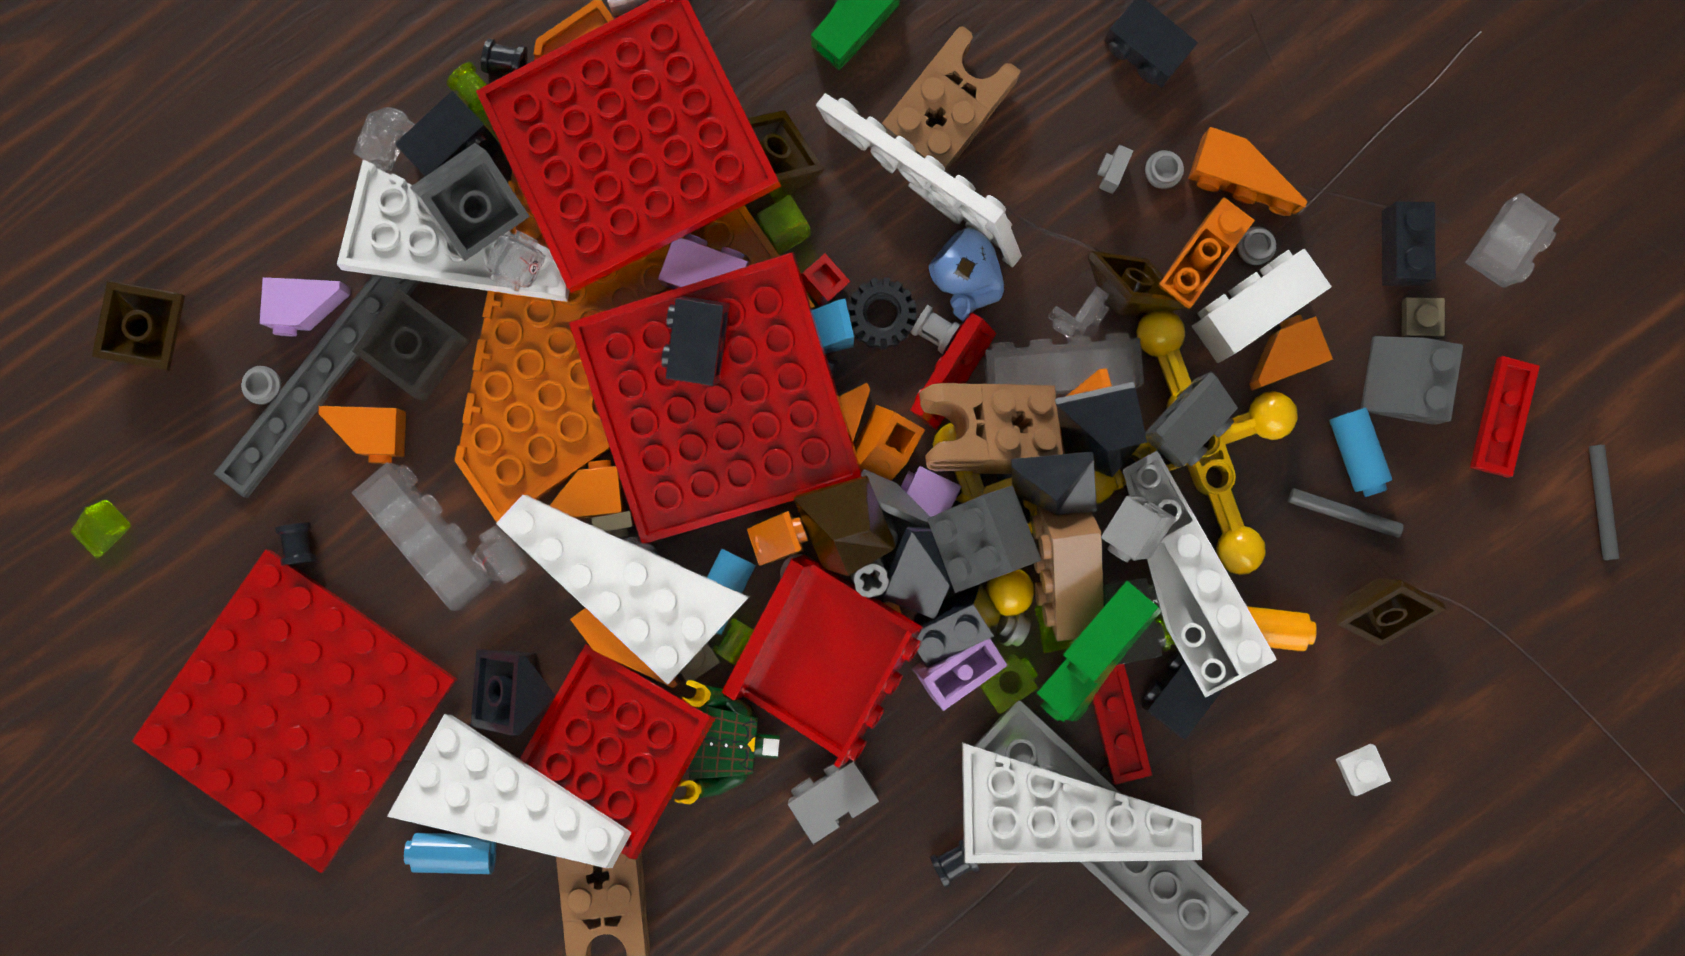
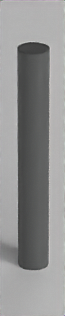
[1589,445,1620,560]
[1288,488,1404,538]

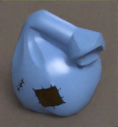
[929,228,1004,321]

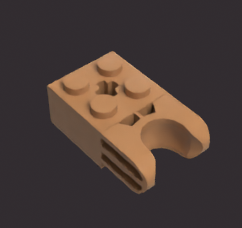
[882,26,1021,173]
[919,383,1063,474]
[556,852,651,956]

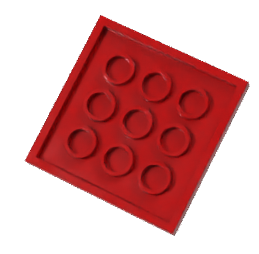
[520,644,715,860]

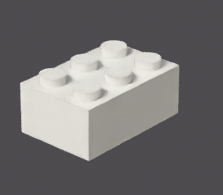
[1192,248,1332,363]

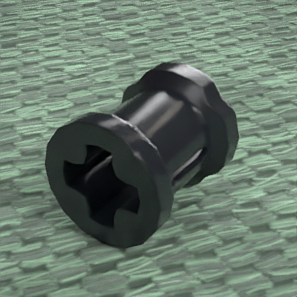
[481,38,528,74]
[275,522,316,566]
[930,839,980,888]

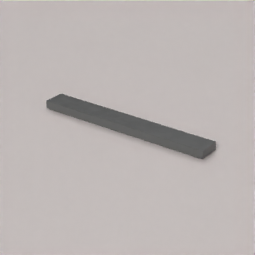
[214,275,421,498]

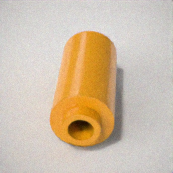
[1247,606,1316,652]

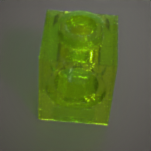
[757,195,811,255]
[980,654,1038,714]

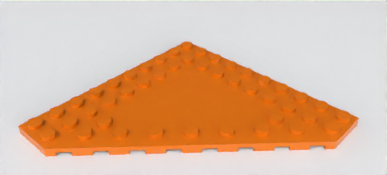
[455,0,815,522]

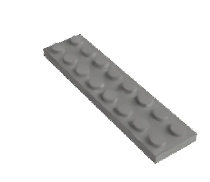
[974,698,1249,956]

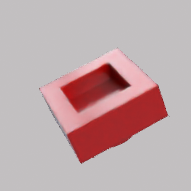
[801,253,851,307]

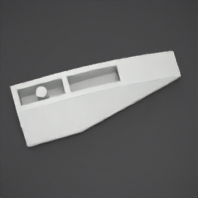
[1123,451,1277,698]

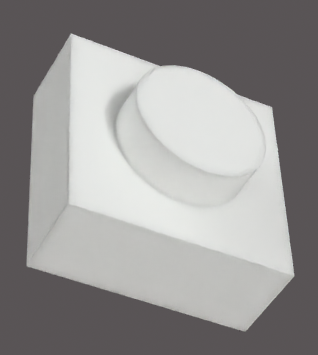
[1336,744,1391,796]

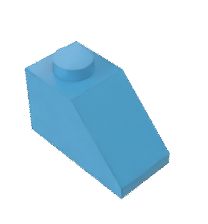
[812,299,854,354]

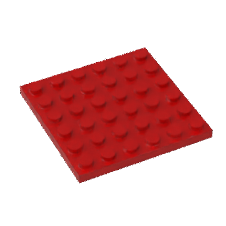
[476,0,781,293]
[569,252,862,544]
[132,550,457,873]

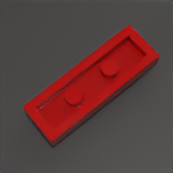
[910,313,997,430]
[1470,356,1540,478]
[1092,661,1152,785]

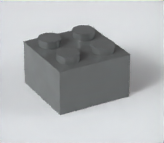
[410,143,530,261]
[927,485,1041,593]

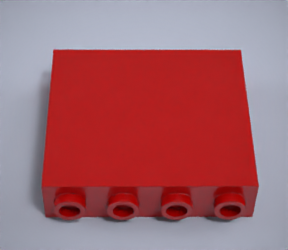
[721,554,923,768]

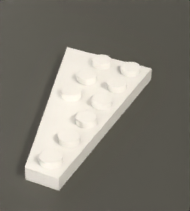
[816,93,1022,268]
[337,159,570,302]
[496,495,749,684]
[387,714,632,868]
[962,742,1202,863]

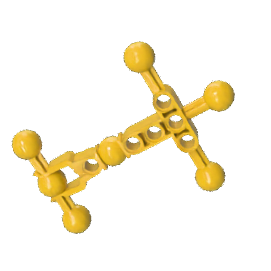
[933,311,1298,616]

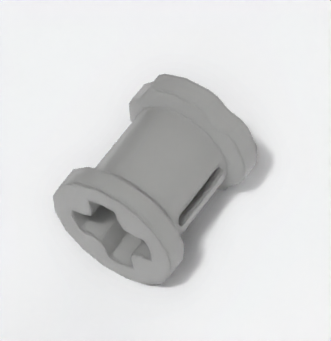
[910,305,961,354]
[850,558,889,598]

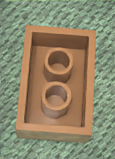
[1031,506,1104,641]

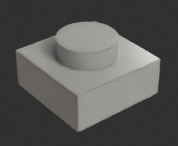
[1097,145,1133,194]

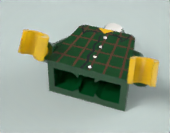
[674,680,780,804]

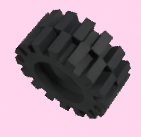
[848,277,917,350]

